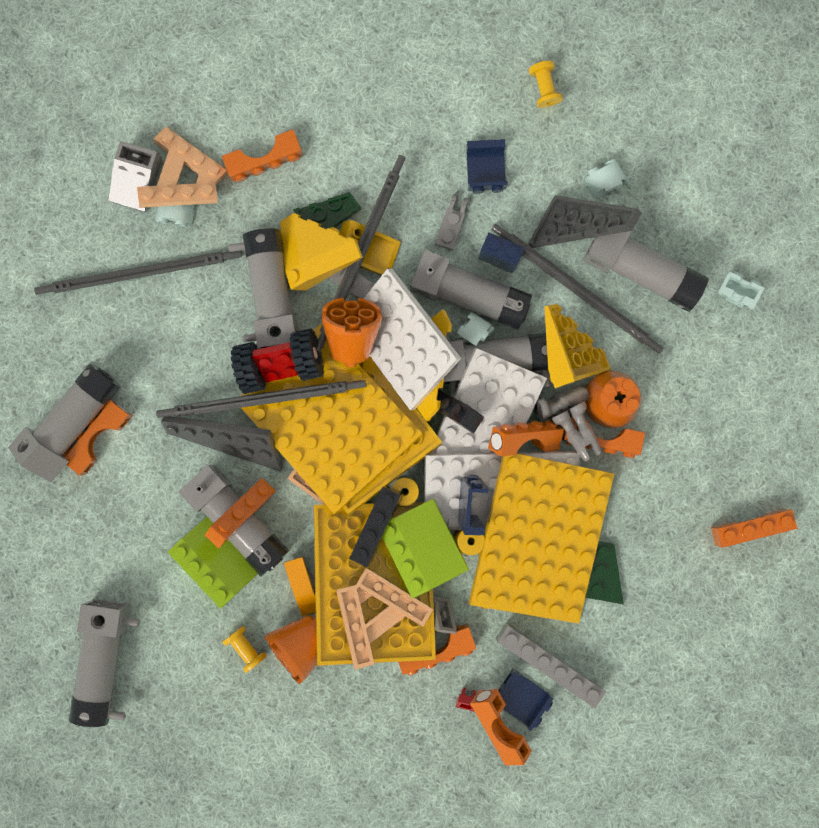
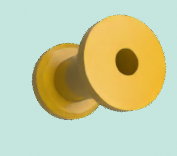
[528,60,563,108]
[392,477,419,506]
[454,530,485,555]
[222,625,267,673]

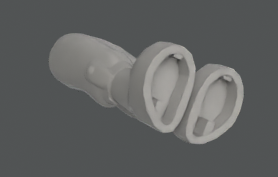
[533,385,589,420]
[552,401,601,462]

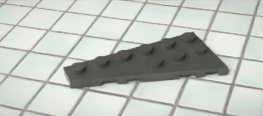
[528,195,642,248]
[161,416,283,472]

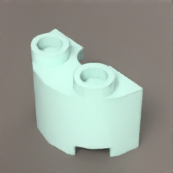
[585,159,628,199]
[155,204,196,227]
[718,272,765,309]
[457,312,495,346]

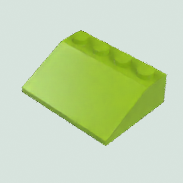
[382,498,469,599]
[168,517,258,609]

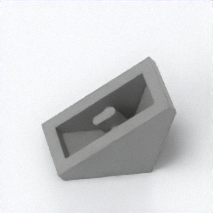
[433,596,457,634]

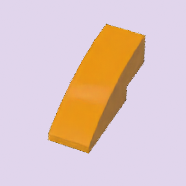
[284,556,316,616]

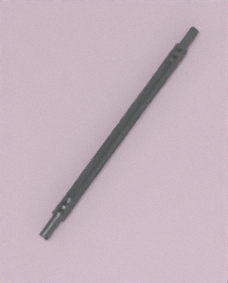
[317,155,406,353]
[491,224,664,354]
[34,250,242,295]
[156,380,367,418]

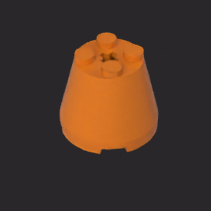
[322,298,382,367]
[585,371,641,428]
[264,615,317,685]

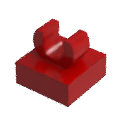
[455,687,476,712]

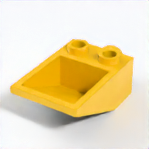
[331,220,401,275]

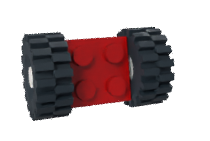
[231,328,324,394]

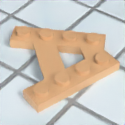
[137,127,227,208]
[336,568,433,670]

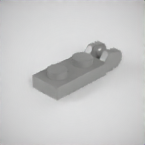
[435,194,468,250]

